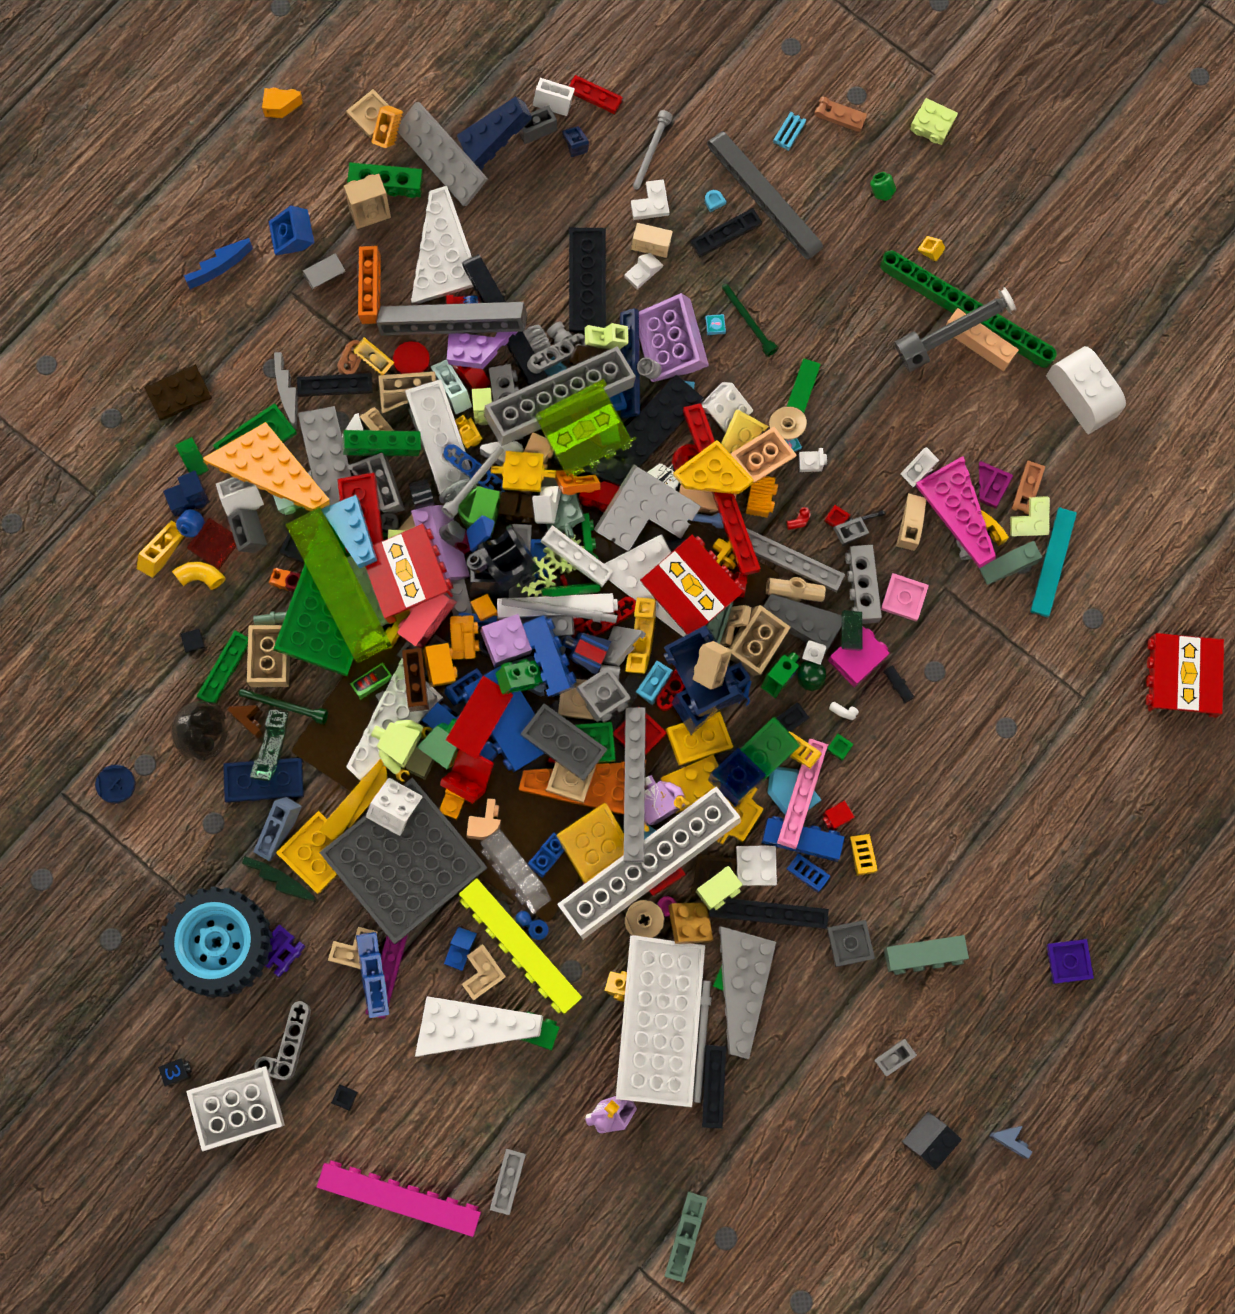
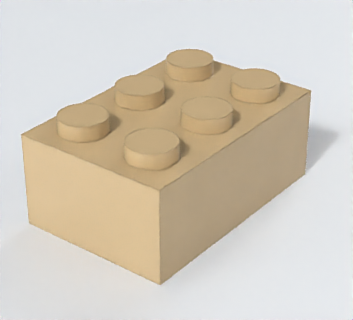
[344,174,391,229]
[727,605,791,676]
[247,625,290,687]

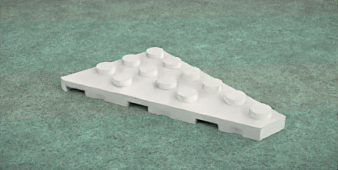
[411,186,473,305]
[605,534,687,637]

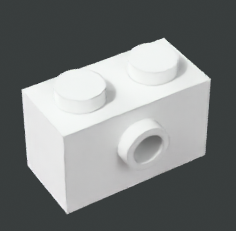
[533,78,575,116]

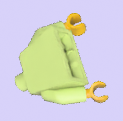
[371,720,432,781]

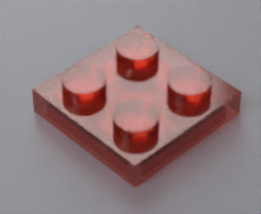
[187,518,237,570]

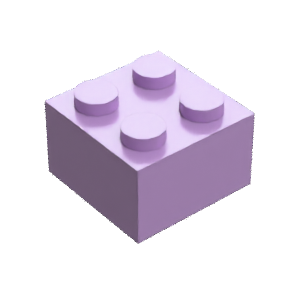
[481,614,532,667]

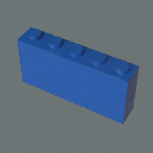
[462,664,545,773]

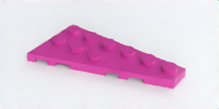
[916,456,996,568]

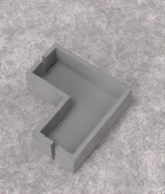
[594,465,701,551]

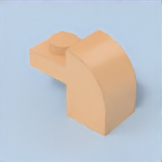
[467,799,501,840]

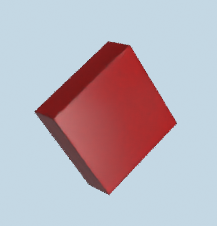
[824,505,851,527]

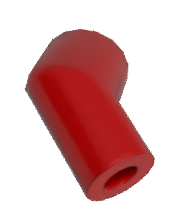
[786,507,811,530]

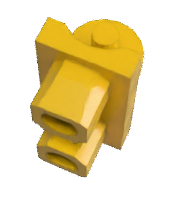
[455,415,482,449]
[713,538,736,569]

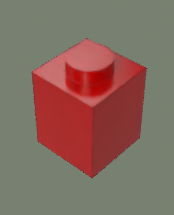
[822,800,855,831]

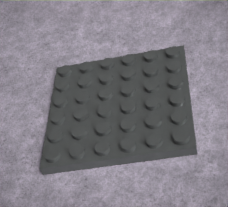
[319,778,487,945]

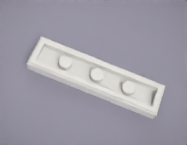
[540,525,613,587]

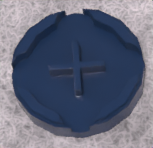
[95,765,136,804]

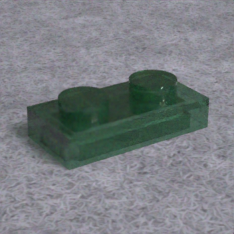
[842,610,863,651]

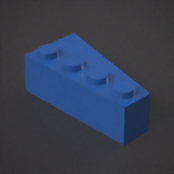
[523,615,577,696]

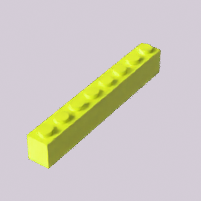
[459,878,582,1015]

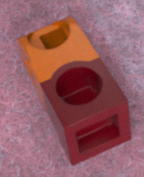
[269,568,301,592]

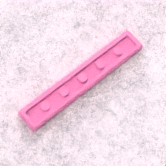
[777,739,828,850]

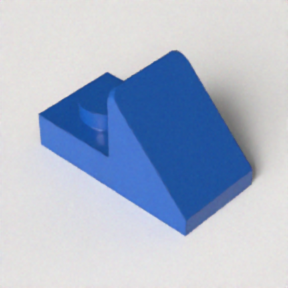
[444,927,477,971]

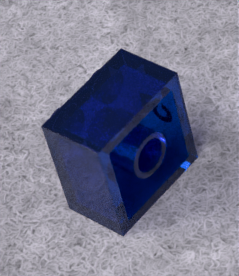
[708,748,766,807]

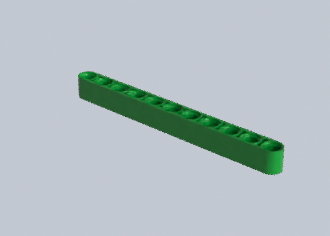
[880,251,1057,368]

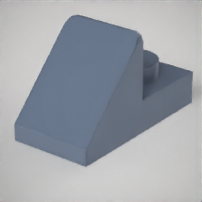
[989,1126,1032,1159]

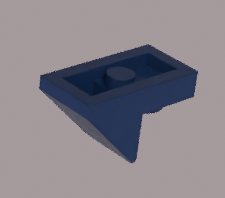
[562,126,589,157]

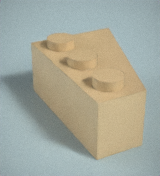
[378,372,436,414]

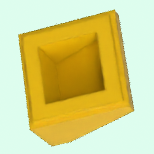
[918,236,945,261]

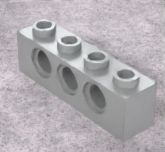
[489,364,523,440]
[845,545,882,624]

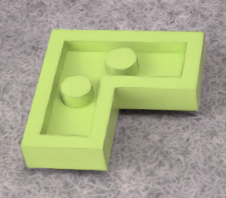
[1010,497,1050,536]

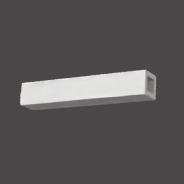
[497,593,618,620]

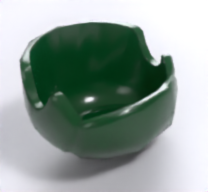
[798,660,826,691]

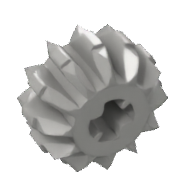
[523,325,551,354]

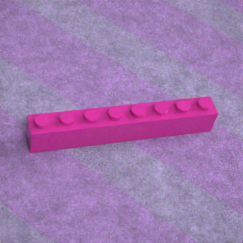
[317,1160,481,1237]

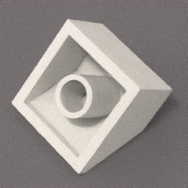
[216,477,264,516]

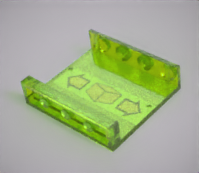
[535,379,636,477]

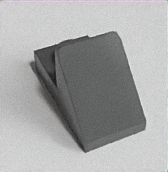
[833,517,869,547]

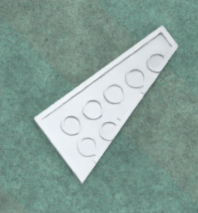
[346,658,443,781]

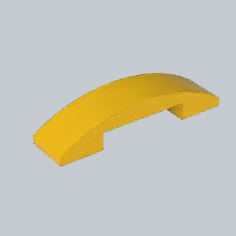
[625,598,656,674]

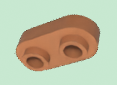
[337,340,361,375]

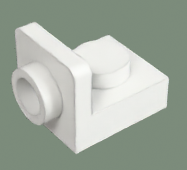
[799,448,827,472]
[802,640,826,665]

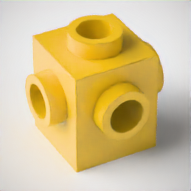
[605,971,627,1002]

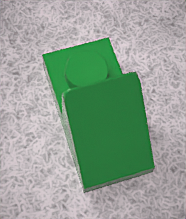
[175,437,209,476]

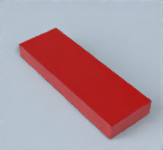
[568,75,623,114]

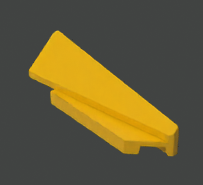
[319,759,388,841]

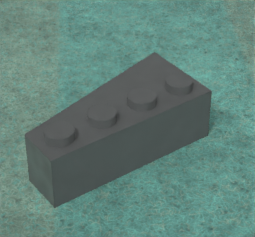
[763,594,847,654]

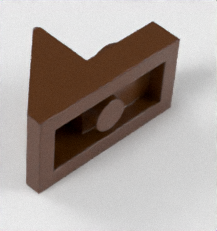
[227,705,263,739]

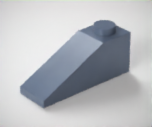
[253,797,302,861]

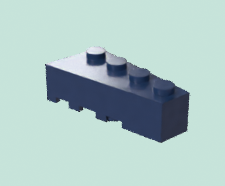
[457,96,532,170]

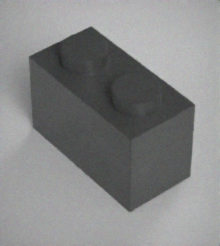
[518,105,557,144]
[228,509,267,553]

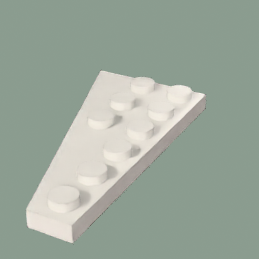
[415,996,543,1057]

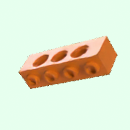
[358,246,381,324]

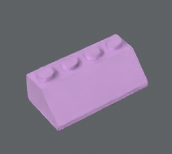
[411,505,470,581]

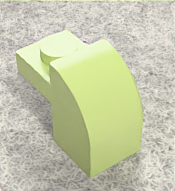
[585,323,628,350]

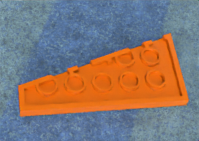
[519,760,646,815]

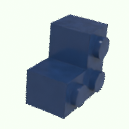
[163,471,210,516]

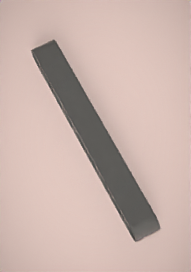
[707,131,823,260]

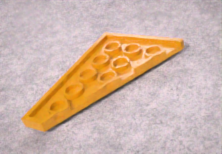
[203,422,330,513]

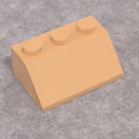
[731,427,797,484]

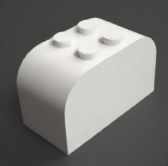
[1046,346,1126,435]

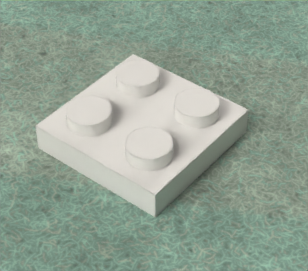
[736,846,777,886]

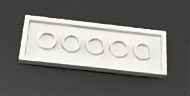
[405,379,477,497]

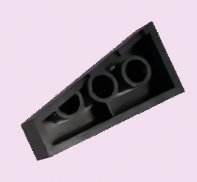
[554,439,630,486]

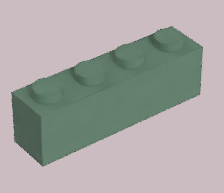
[884,935,969,975]

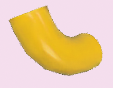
[172,562,226,590]

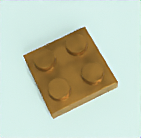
[668,903,713,944]

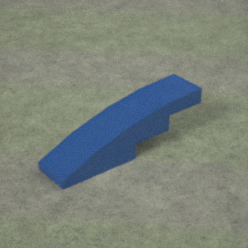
[184,238,253,289]
[356,932,389,1018]

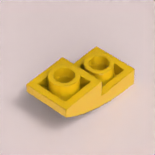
[981,510,1009,546]

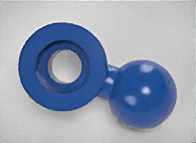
[515,911,548,940]

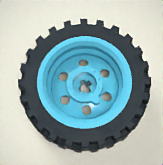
[159,887,273,998]

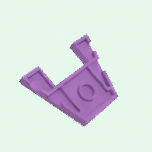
[447,332,517,369]

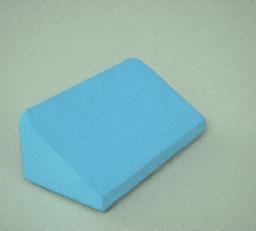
[636,661,673,705]

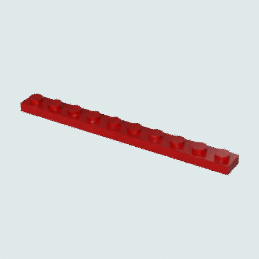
[683,403,761,576]

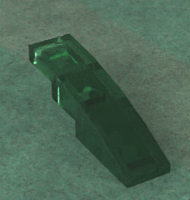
[242,856,317,902]

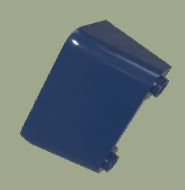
[664,625,745,717]

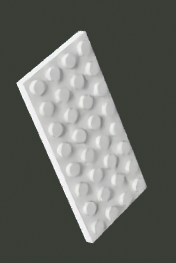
[616,935,705,1107]

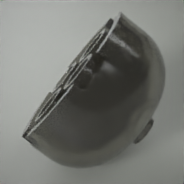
[171,701,228,761]

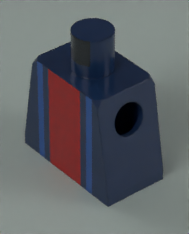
[562,632,612,675]

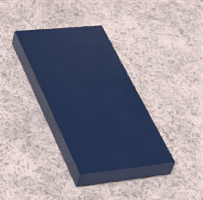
[223,758,304,803]

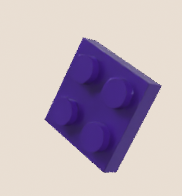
[1047,939,1094,984]

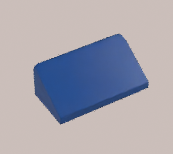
[466,515,494,552]

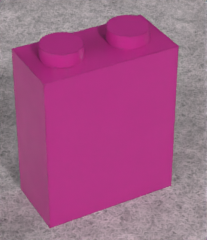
[828,626,889,688]

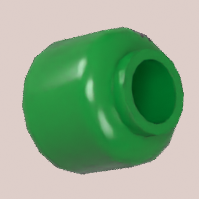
[870,172,896,201]

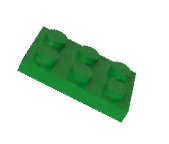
[732,717,801,785]

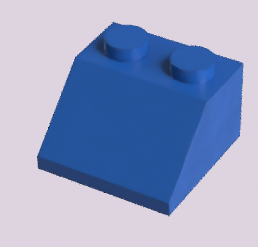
[269,205,314,255]

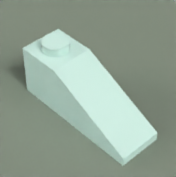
[431,359,473,414]

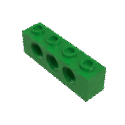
[347,162,423,198]
[343,430,421,456]

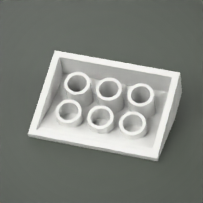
[186,1066,285,1151]

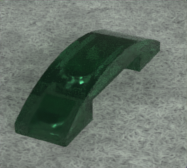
[250,709,289,781]

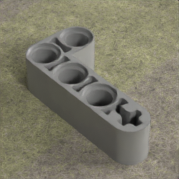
[255,1001,311,1080]

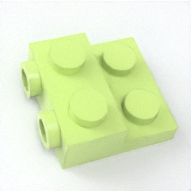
[910,98,958,145]

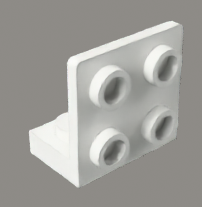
[701,382,753,434]
[366,778,422,836]

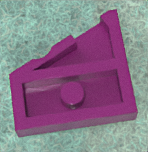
[979,461,1013,509]

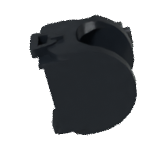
[467,524,540,591]

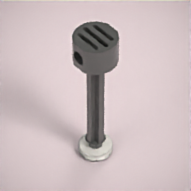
[894,287,1016,372]

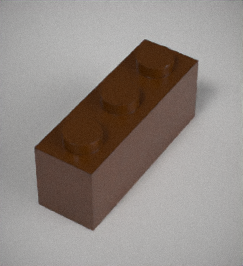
[402,648,429,712]

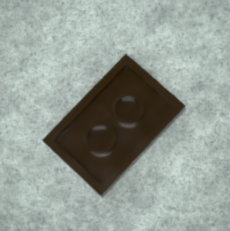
[144,364,212,421]

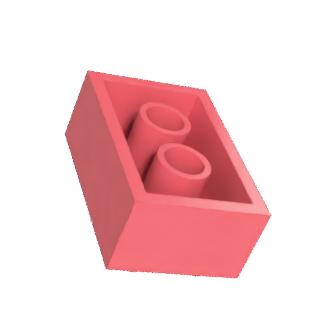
[397,593,457,648]

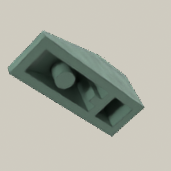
[979,541,1042,585]

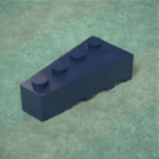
[672,662,750,735]

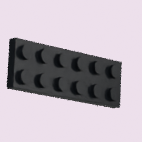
[569,227,606,333]
[604,375,704,470]

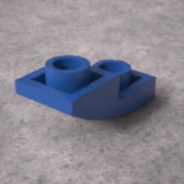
[527,833,565,877]

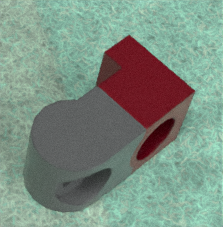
[439,521,470,554]

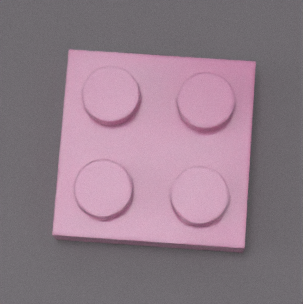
[881,573,929,622]

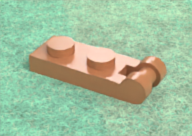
[814,97,867,132]
[1011,461,1045,515]

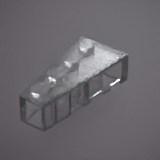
[481,829,551,914]

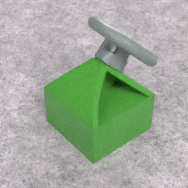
[439,479,501,538]

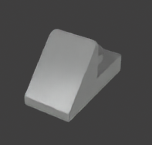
[875,1039,917,1077]

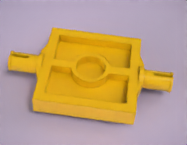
[491,451,556,492]
[716,785,764,845]

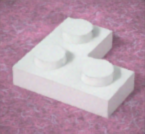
[631,179,669,220]

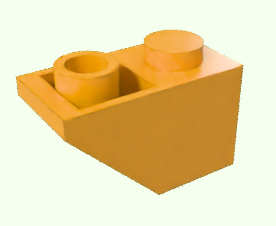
[262,88,303,118]

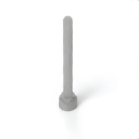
[633,110,673,190]
[441,447,504,518]

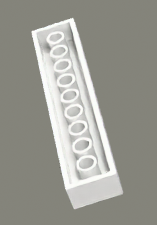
[557,786,741,940]

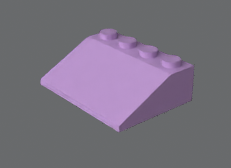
[639,293,709,382]

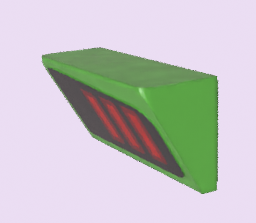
[350,663,392,700]

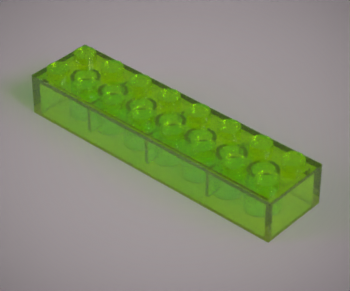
[285,507,392,663]

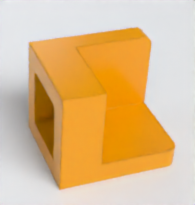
[470,594,499,621]

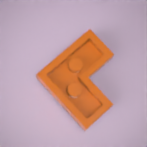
[555,469,600,495]

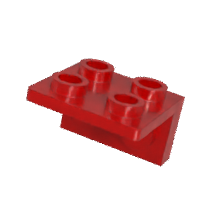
[440,749,494,804]

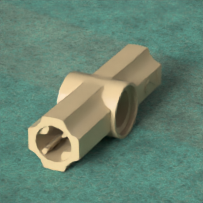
[766,577,826,602]

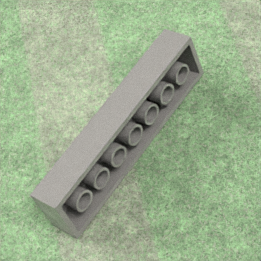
[484,346,636,446]

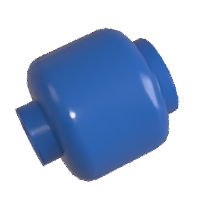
[176,509,205,538]

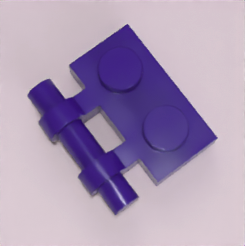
[265,925,305,977]

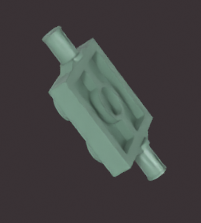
[546,492,585,539]

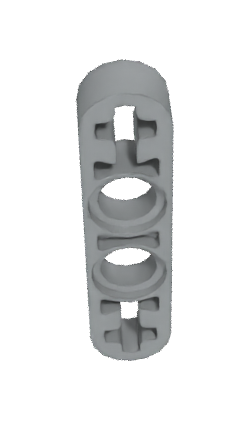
[527,334,587,373]

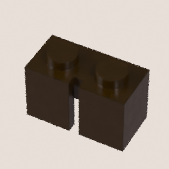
[498,492,536,525]

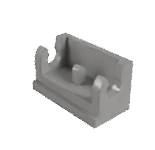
[303,253,346,290]

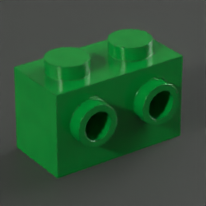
[495,659,543,695]

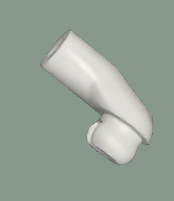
[829,701,859,720]

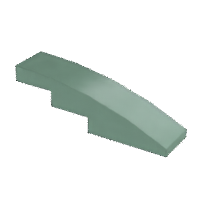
[664,1192,707,1283]

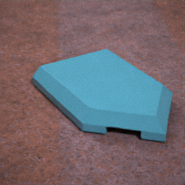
[767,767,821,815]

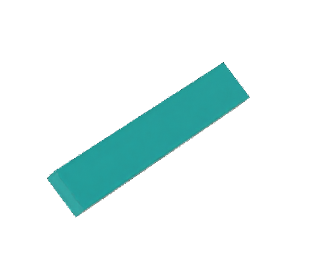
[1030,507,1077,618]

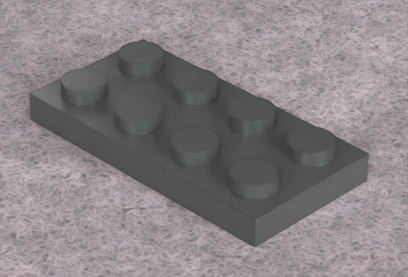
[520,704,607,782]

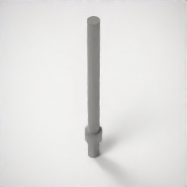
[502,598,617,623]
[693,981,712,1103]

